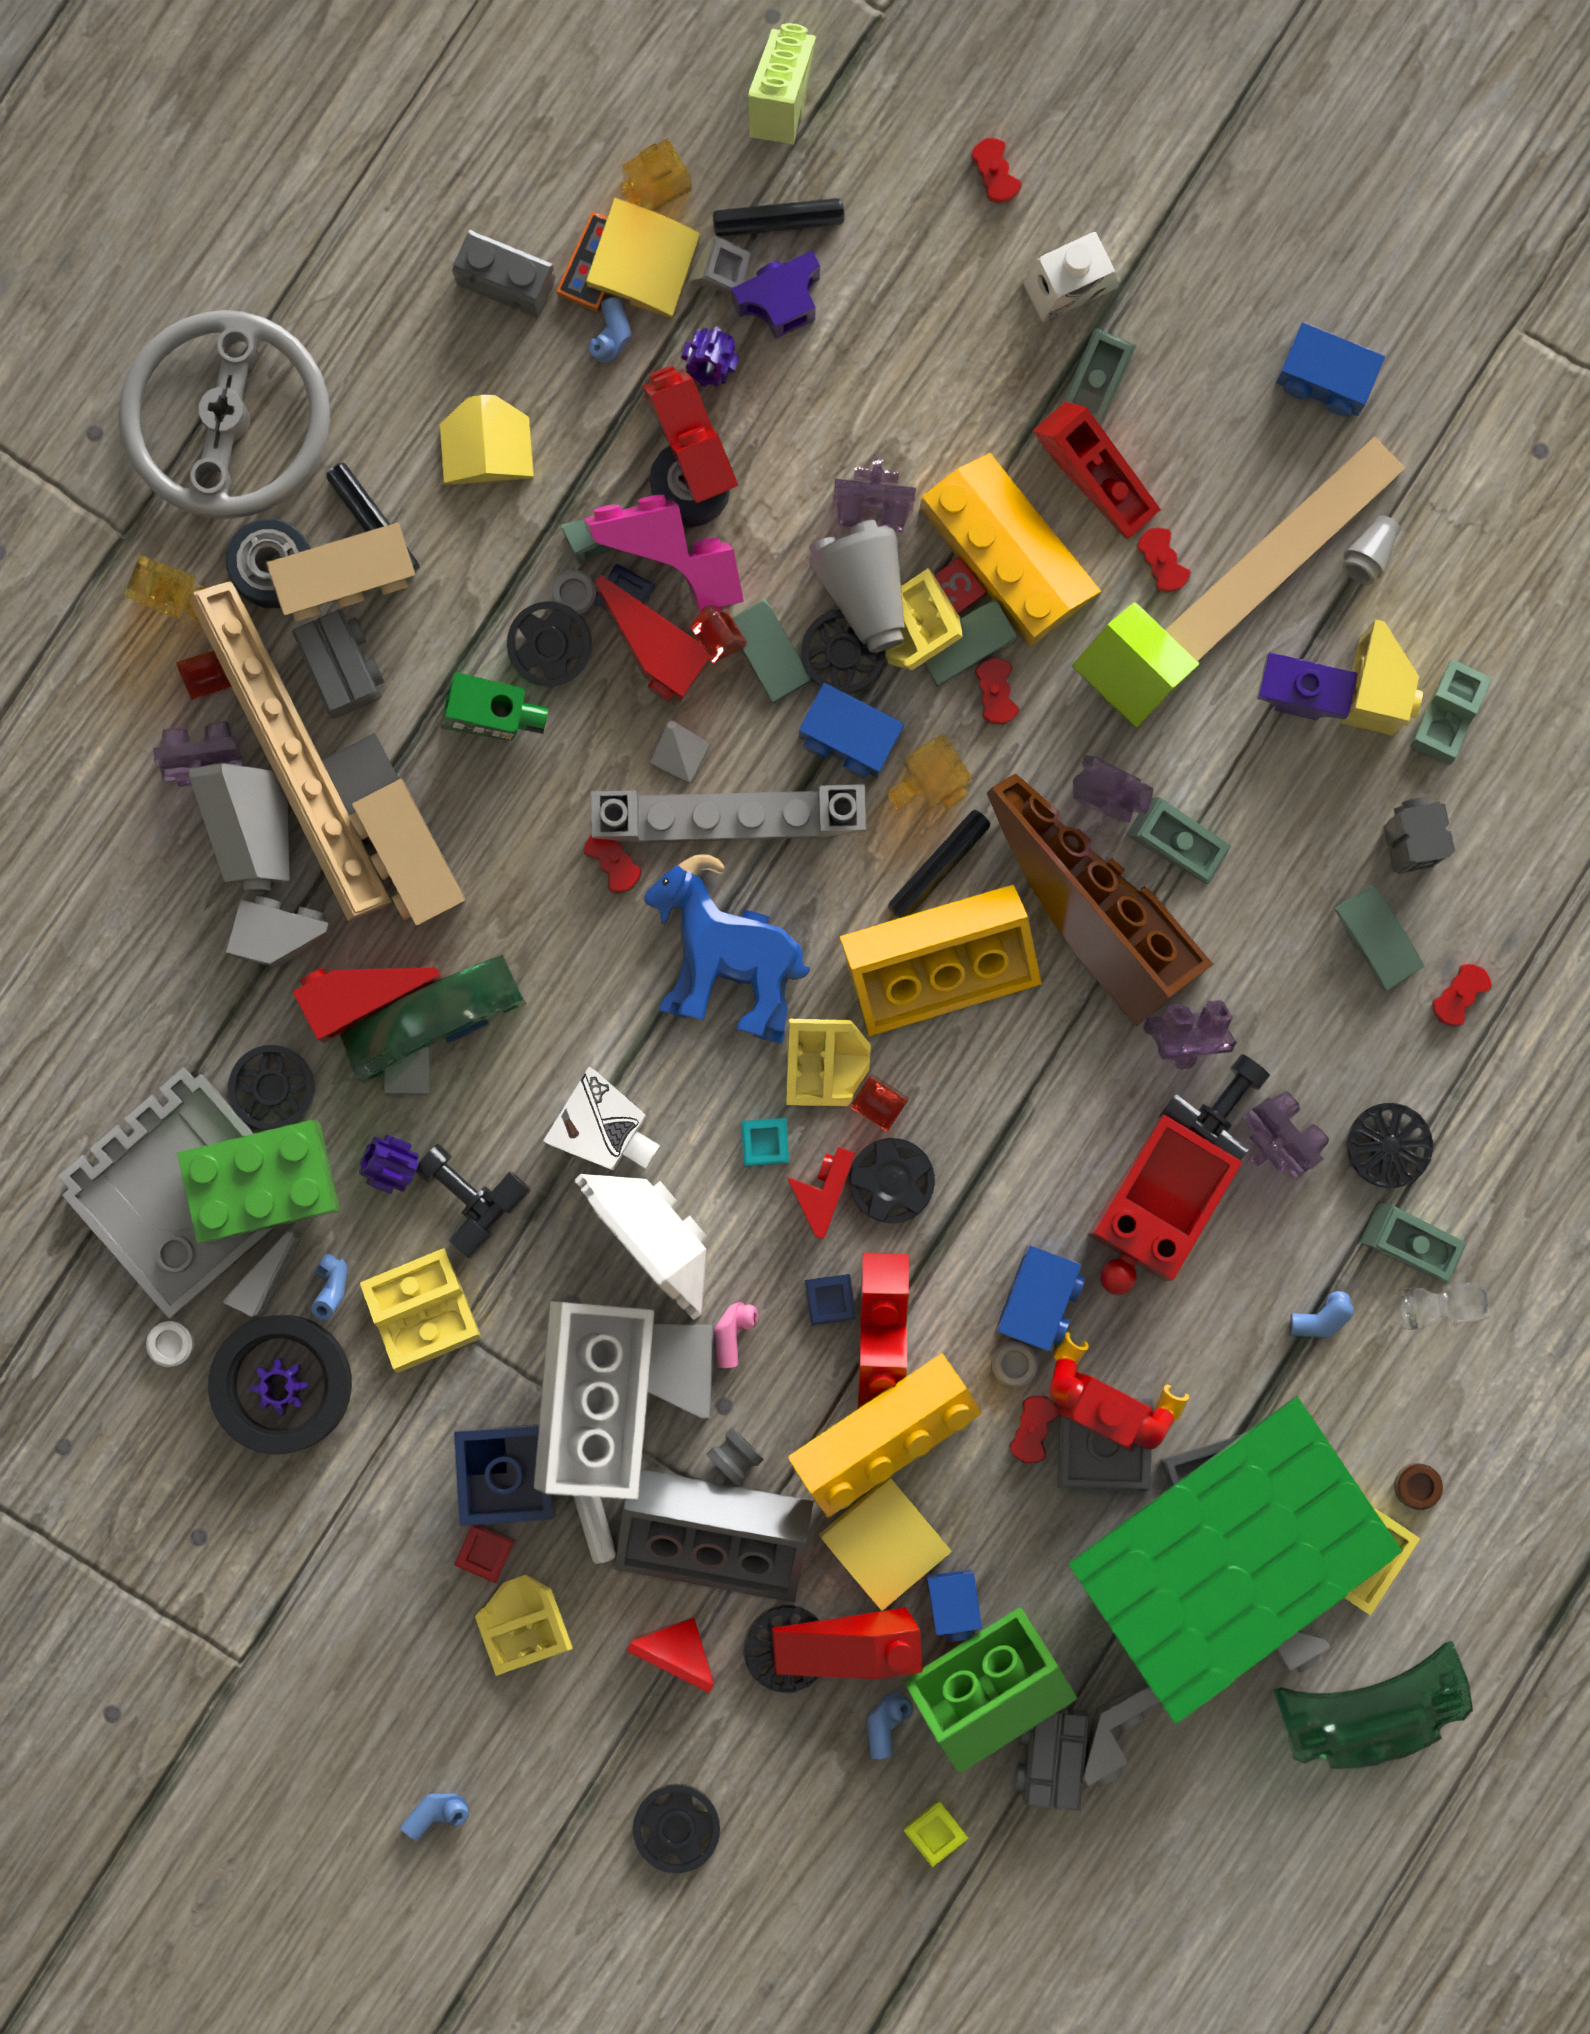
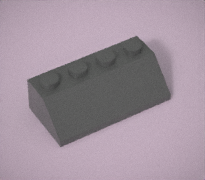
[614,1469,814,1602]

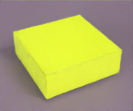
[903,1800,969,1868]

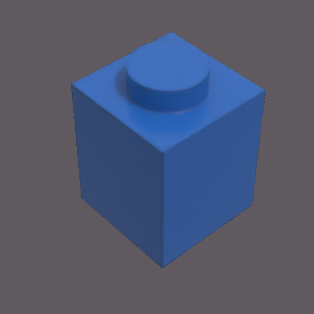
[926,1569,982,1642]

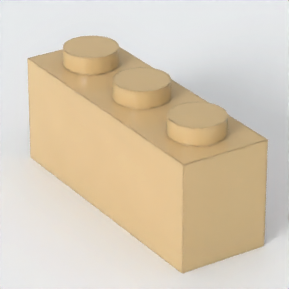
[266,522,416,622]
[349,778,465,926]

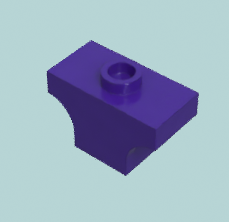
[731,250,820,339]
[1257,652,1358,721]

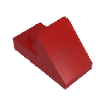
[787,1147,855,1240]

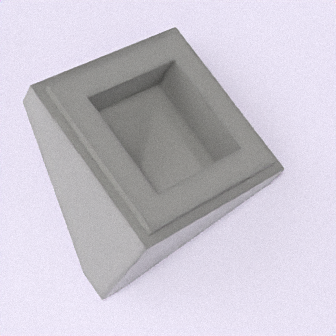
[689,236,751,294]
[650,719,710,784]
[384,1047,432,1094]

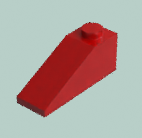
[1032,401,1161,539]
[595,575,713,702]
[292,967,444,1043]
[771,1608,922,1679]

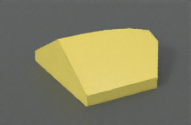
[440,395,534,485]
[885,568,963,670]
[786,1019,871,1106]
[475,1574,573,1676]

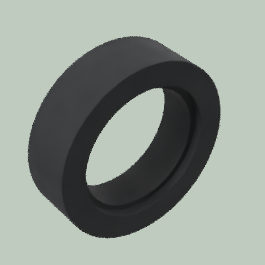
[208,1315,352,1455]

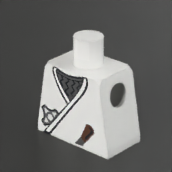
[1023,232,1119,323]
[543,1067,660,1171]

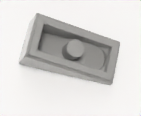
[223,1231,301,1317]

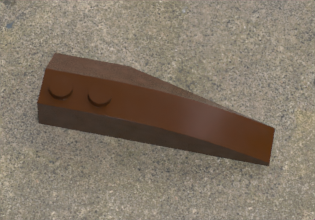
[987,773,1213,1027]

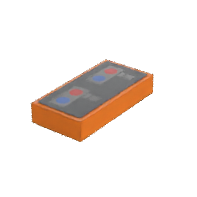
[556,211,607,313]

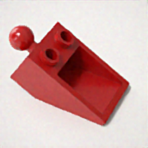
[1087,1114,1242,1295]

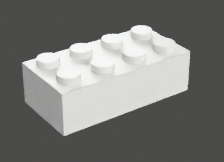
[534,1301,654,1499]

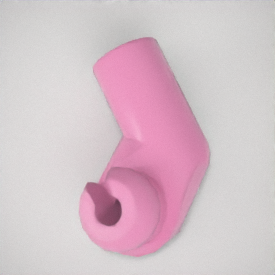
[714,1302,758,1368]

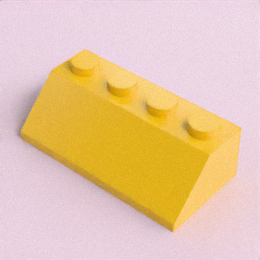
[919,453,1101,648]
[840,884,1042,1036]
[788,1353,983,1518]

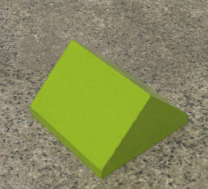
[1071,602,1200,729]

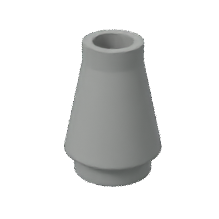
[1342,516,1401,585]

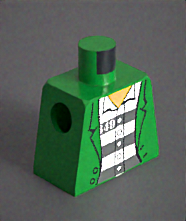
[440,672,548,741]

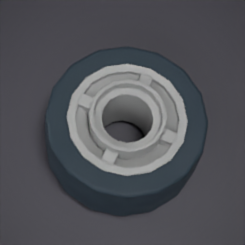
[226,518,311,608]

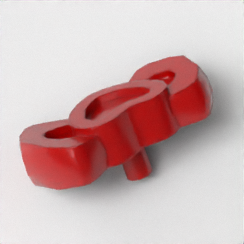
[970,138,1022,203]
[1137,527,1191,593]
[975,657,1020,725]
[583,834,642,893]
[1432,964,1492,1026]
[1009,1396,1059,1463]

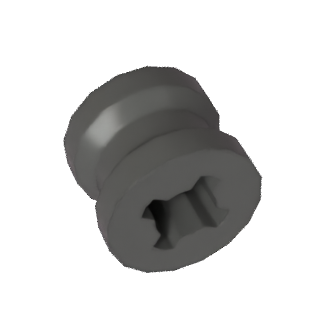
[706,1428,764,1486]

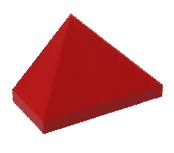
[626,1617,714,1693]

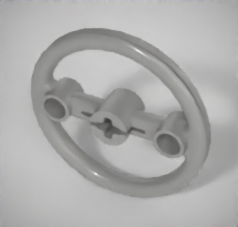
[119,310,330,519]

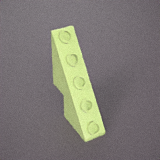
[748,24,816,145]

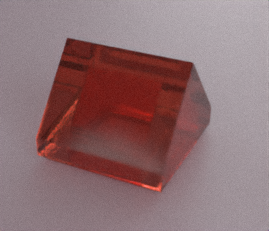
[690,605,747,663]
[176,650,232,700]
[850,1074,909,1131]

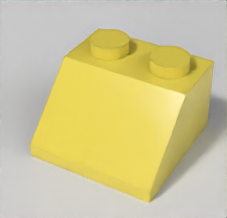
[1340,620,1423,736]

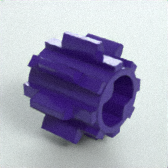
[681,327,740,387]
[359,1134,419,1194]
[250,1358,310,1416]

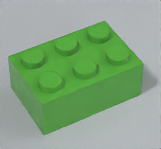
[177,1120,341,1244]
[903,1606,1078,1774]

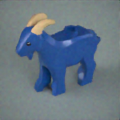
[644,854,810,1044]

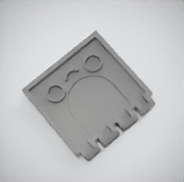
[59,1067,277,1319]

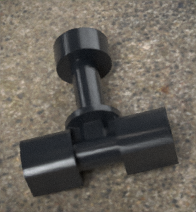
[1158,1054,1270,1160]
[415,1144,532,1258]

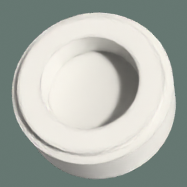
[146,1321,195,1367]

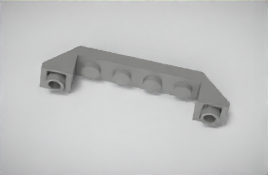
[591,784,866,843]
[1083,1630,1330,1787]

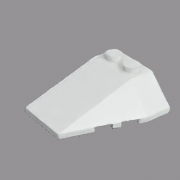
[575,1174,707,1320]

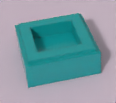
[741,1118,789,1167]

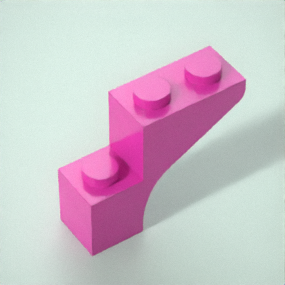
[584,495,744,612]

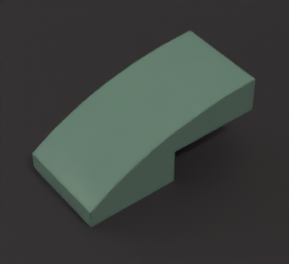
[1410,659,1492,765]
[1334,885,1425,990]

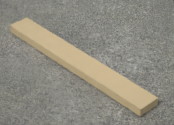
[1165,436,1405,662]
[188,581,392,921]

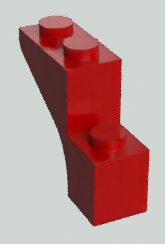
[641,366,739,503]
[857,1253,909,1410]

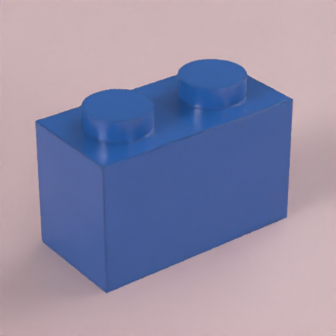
[1275,322,1385,417]
[798,683,904,779]
[995,1245,1085,1351]

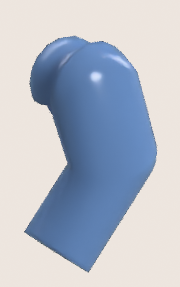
[589,297,631,363]
[311,1254,349,1321]
[1289,1291,1354,1338]
[867,1693,913,1759]
[400,1793,469,1841]

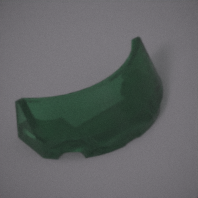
[340,955,527,1083]
[1273,1641,1473,1769]

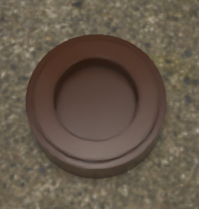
[1394,1463,1443,1510]

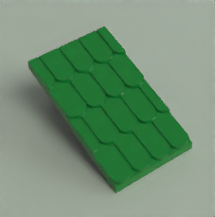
[1068,1395,1403,1725]

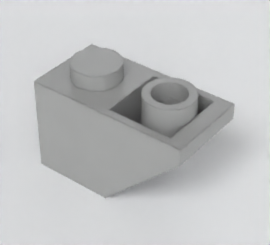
[226,895,335,968]

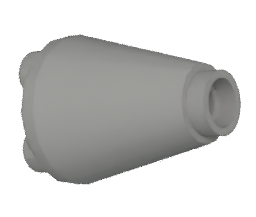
[809,520,905,653]

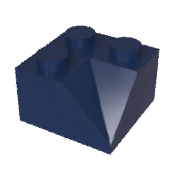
[454,1424,556,1526]

